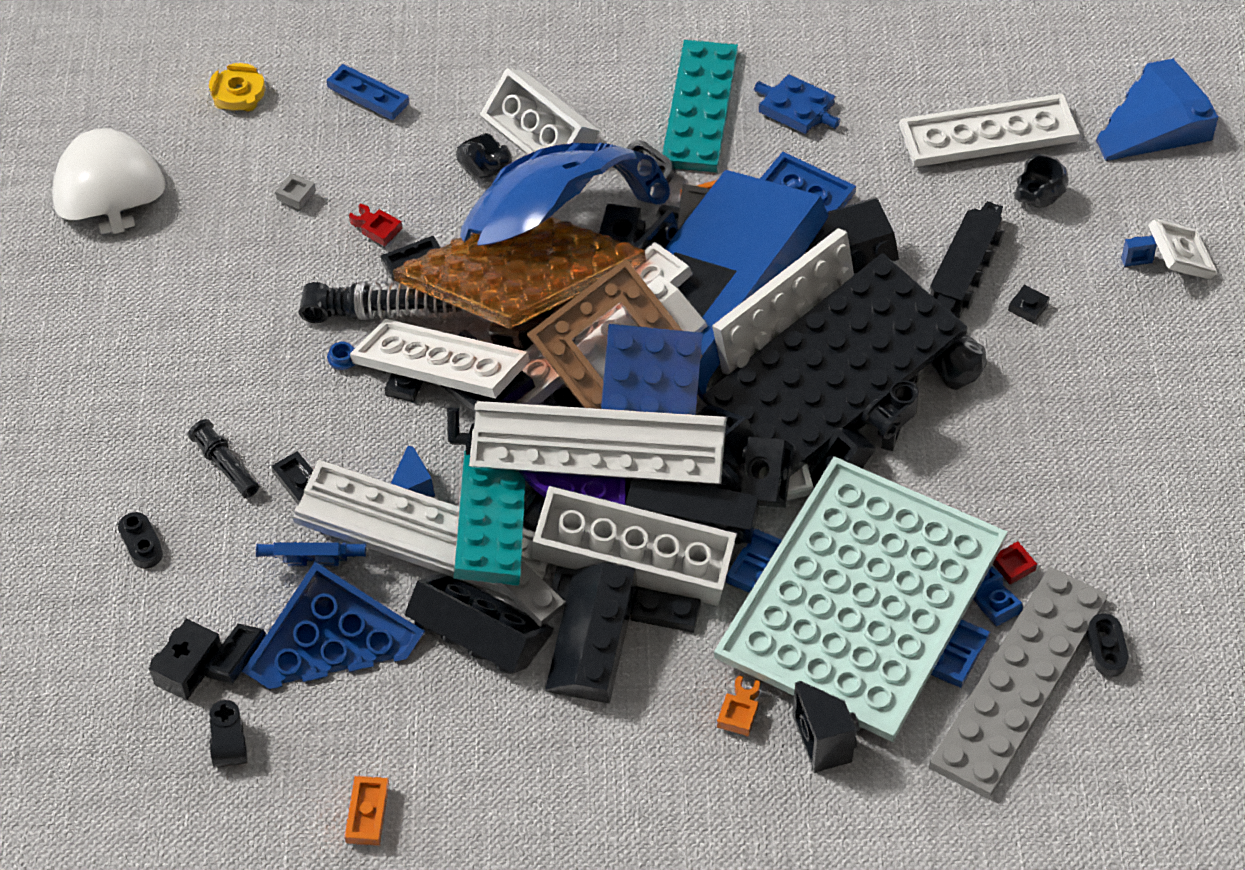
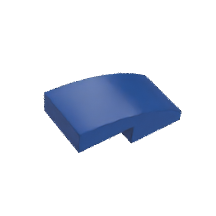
[973,566,1023,626]

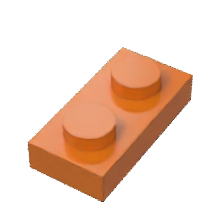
[344,776,390,846]

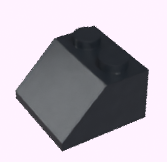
[793,681,860,773]

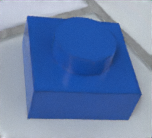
[1121,235,1157,267]

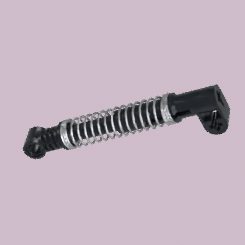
[299,276,565,323]

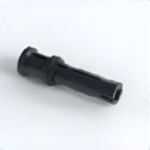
[188,419,260,498]

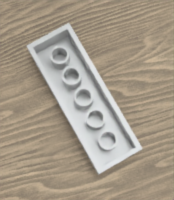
[531,486,736,606]

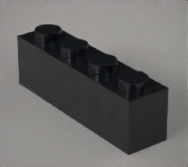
[625,478,759,544]

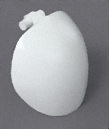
[53,129,165,234]

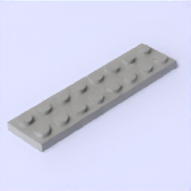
[929,566,1108,799]

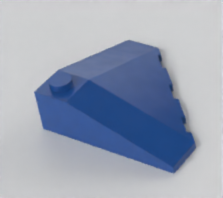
[1096,58,1219,161]
[242,562,425,690]

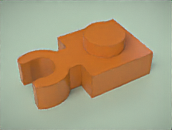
[717,675,760,736]

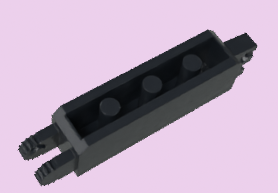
[930,201,1005,319]

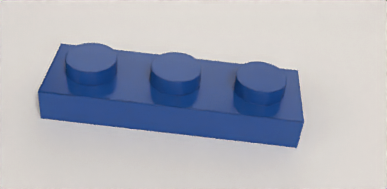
[326,64,410,120]

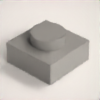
[275,173,316,209]

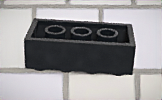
[803,197,899,274]
[545,563,638,704]
[404,573,554,674]

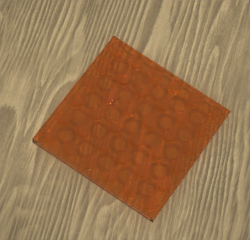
[393,216,646,329]

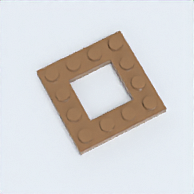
[527,259,703,409]

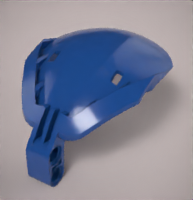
[460,143,670,246]

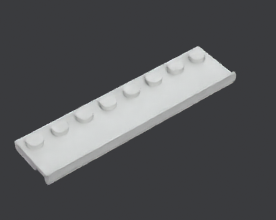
[469,401,727,484]
[293,460,549,596]

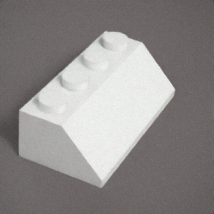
[480,68,600,154]
[577,275,708,379]

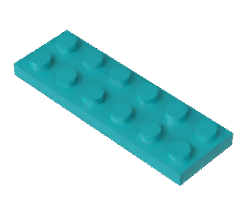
[662,39,738,173]
[453,450,525,586]

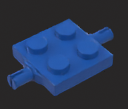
[754,74,840,134]
[255,542,366,567]

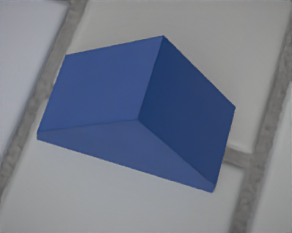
[390,446,435,498]

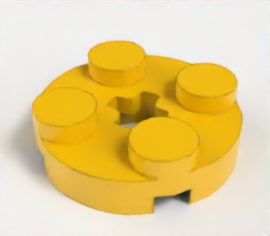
[209,63,266,111]

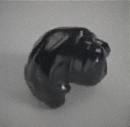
[456,133,513,178]
[1014,153,1069,208]
[931,335,987,390]

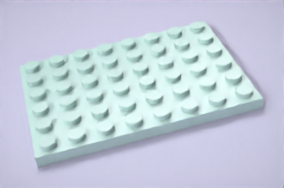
[714,457,1008,742]

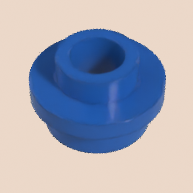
[327,341,355,370]

